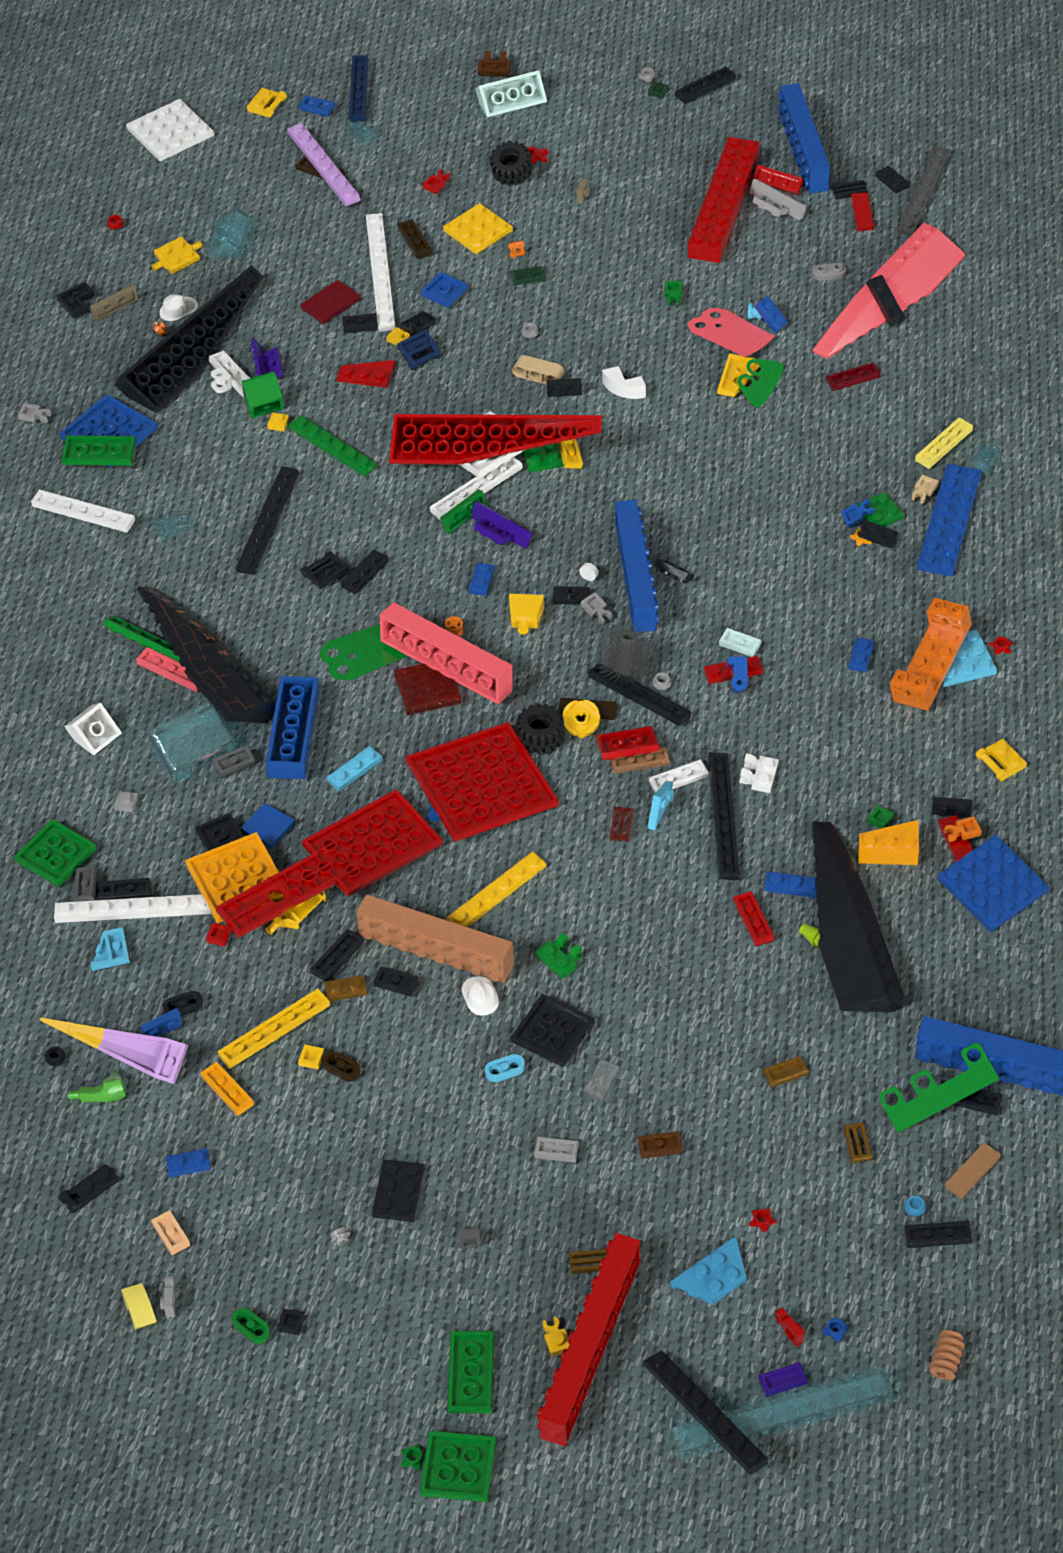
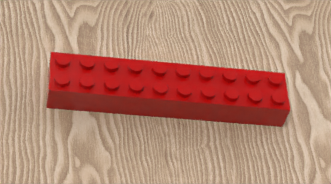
[688,137,760,263]
[537,1233,641,1447]

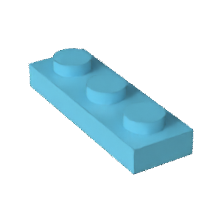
[327,746,383,792]

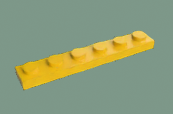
[446,851,546,927]
[217,988,330,1069]

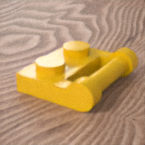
[247,88,287,117]
[975,739,1027,781]

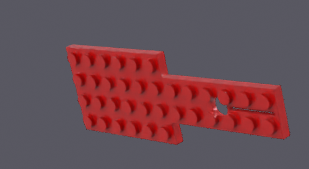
[216,789,443,938]

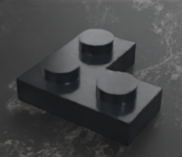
[56,282,94,319]

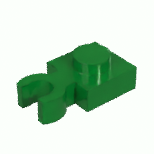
[665,281,682,306]

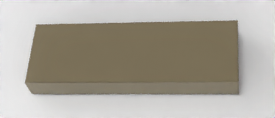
[90,285,138,321]

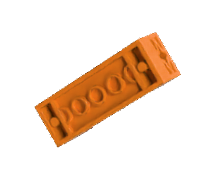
[890,598,972,711]

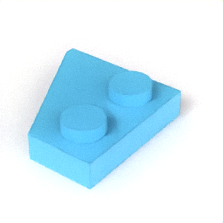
[648,781,674,830]
[91,927,130,971]

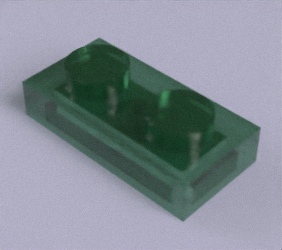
[510,266,546,286]

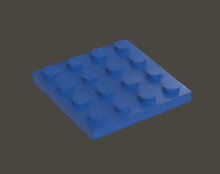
[59,394,158,468]
[937,834,1050,932]

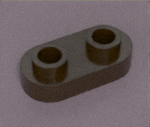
[322,1051,361,1082]

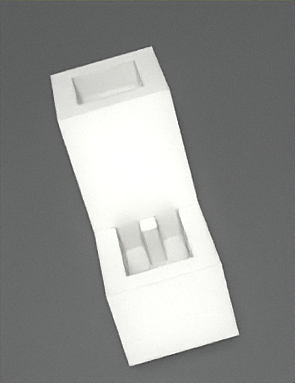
[602,366,646,399]

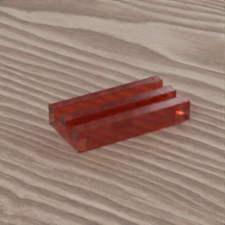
[610,807,633,842]

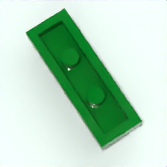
[440,489,487,534]

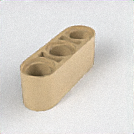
[512,355,565,385]

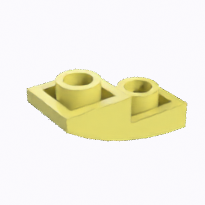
[121,1283,157,1329]

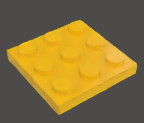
[443,203,513,254]

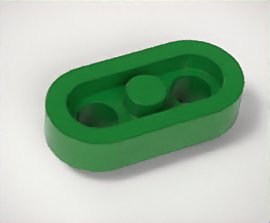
[232,1308,270,1344]

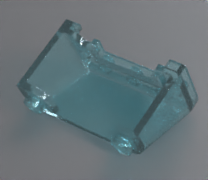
[149,701,240,784]

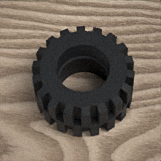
[490,141,533,186]
[516,703,565,754]

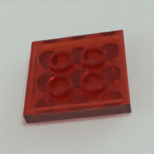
[393,663,462,715]

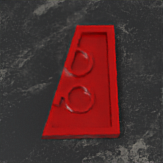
[337,360,395,388]

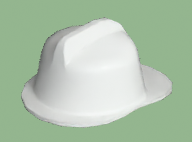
[160,294,198,321]
[462,976,499,1016]

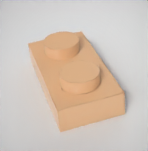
[151,1210,190,1256]

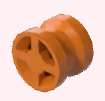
[445,616,464,637]

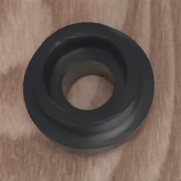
[45,1046,66,1066]

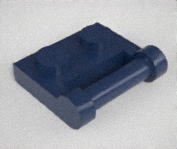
[397,329,442,371]

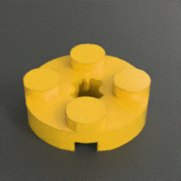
[563,700,600,738]

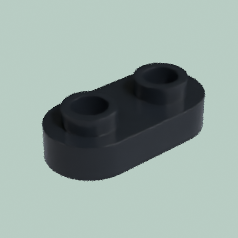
[163,991,203,1016]

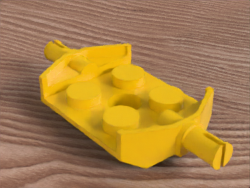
[265,891,326,935]

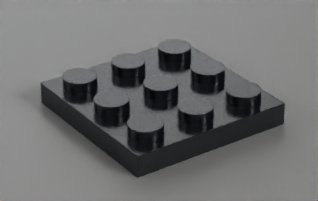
[510,994,595,1067]

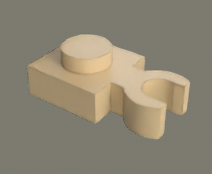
[912,475,939,504]

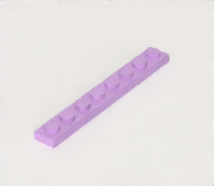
[287,123,360,206]

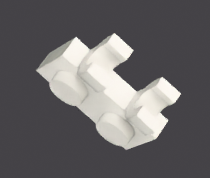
[739,753,779,793]

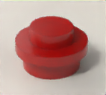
[107,215,124,229]

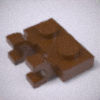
[478,51,511,76]

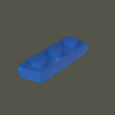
[764,871,816,898]

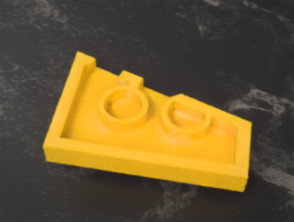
[717,354,760,397]

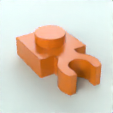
[944,816,982,842]

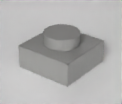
[114,791,138,812]

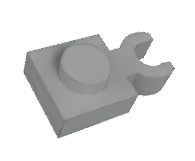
[18,403,51,423]
[580,592,613,625]
[160,1276,175,1317]

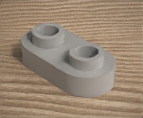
[812,263,846,281]

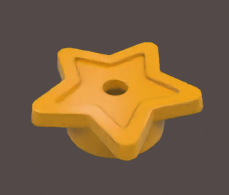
[850,528,872,546]

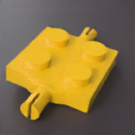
[151,236,202,274]

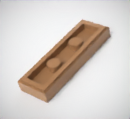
[610,747,670,774]
[945,1143,1001,1199]

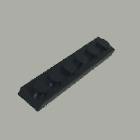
[588,662,691,726]

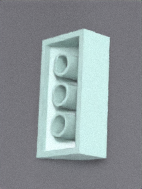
[475,70,547,117]

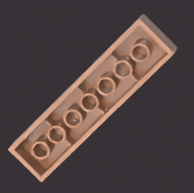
[356,894,514,983]

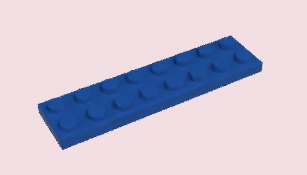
[917,464,982,577]

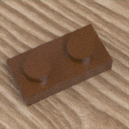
[638,1131,682,1159]

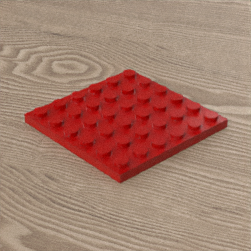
[405,722,559,842]

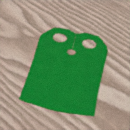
[319,624,408,680]

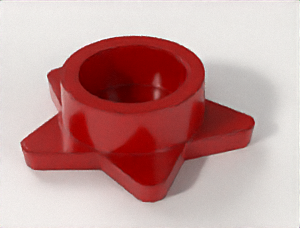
[989,636,1013,655]
[749,1208,777,1233]

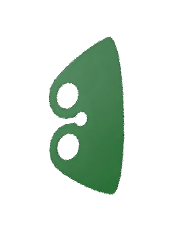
[737,359,784,408]

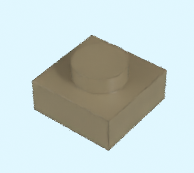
[576,179,590,203]

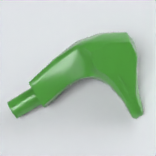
[68,1070,126,1102]

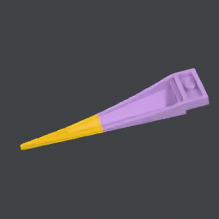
[39,1018,188,1084]

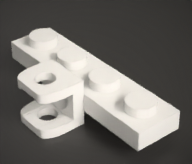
[209,351,250,398]

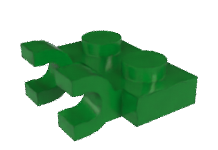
[535,932,583,980]

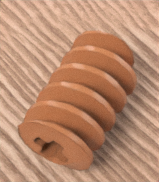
[929,1330,965,1381]

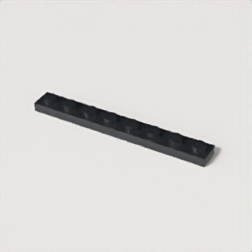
[236,466,299,575]
[708,752,740,881]
[644,1350,768,1475]

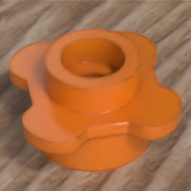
[508,241,526,258]
[153,321,169,337]

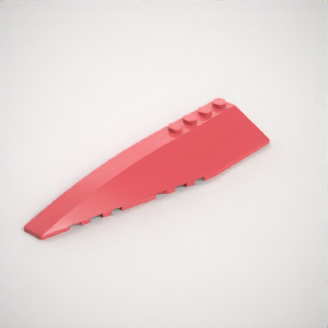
[813,223,966,359]

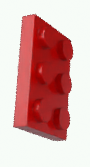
[596,726,659,760]

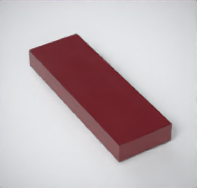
[826,362,881,391]

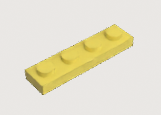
[915,418,973,469]

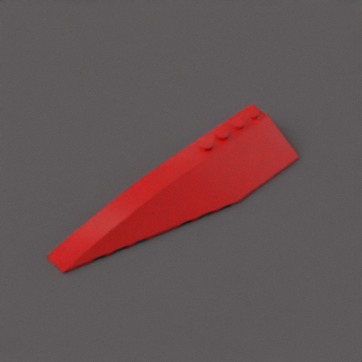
[389,414,602,465]

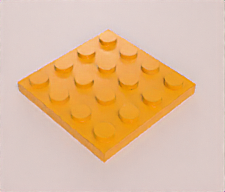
[185,832,284,923]

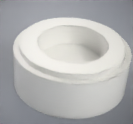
[579,563,598,581]

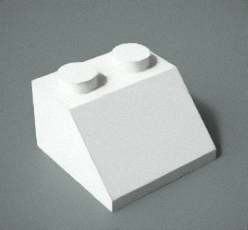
[64,703,122,755]

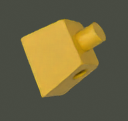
[509,594,544,634]

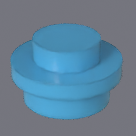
[904,1196,926,1217]

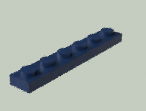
[349,55,368,121]

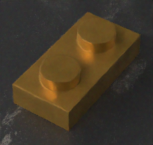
[324,975,367,1002]

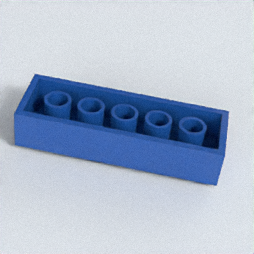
[266,676,320,779]

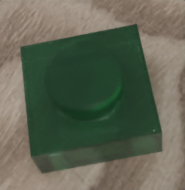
[648,81,668,99]

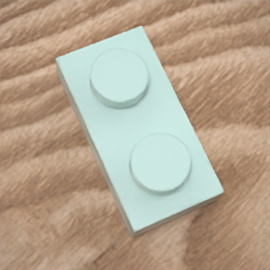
[719,628,761,657]

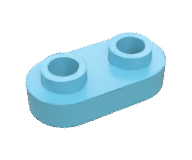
[485,1054,525,1082]

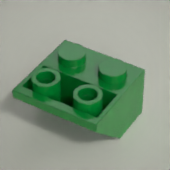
[241,372,284,419]

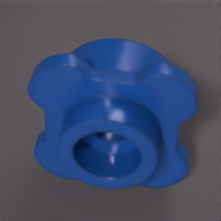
[823,1318,849,1342]

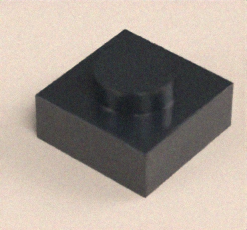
[278,1309,305,1336]

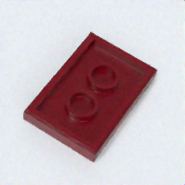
[300,280,361,325]

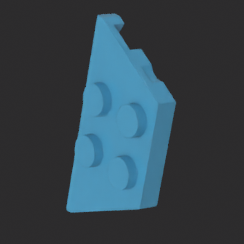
[670,1237,747,1305]

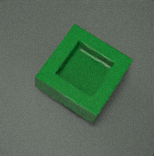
[867,805,895,829]

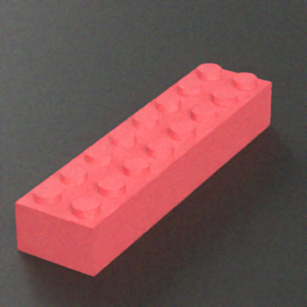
[380,602,512,705]

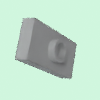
[534,1136,579,1163]

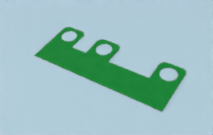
[879,1043,999,1133]

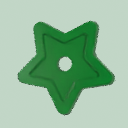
[401,1444,426,1471]

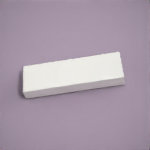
[649,759,709,793]

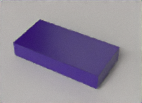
[758,1362,808,1397]

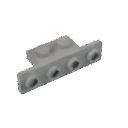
[749,179,807,221]

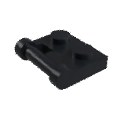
[300,551,349,589]

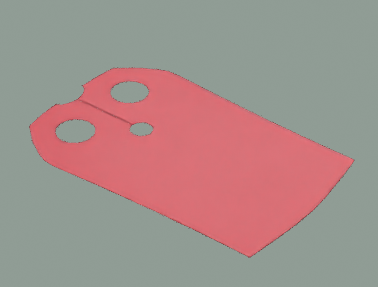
[688,308,775,357]

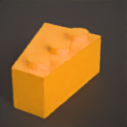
[858,820,919,865]

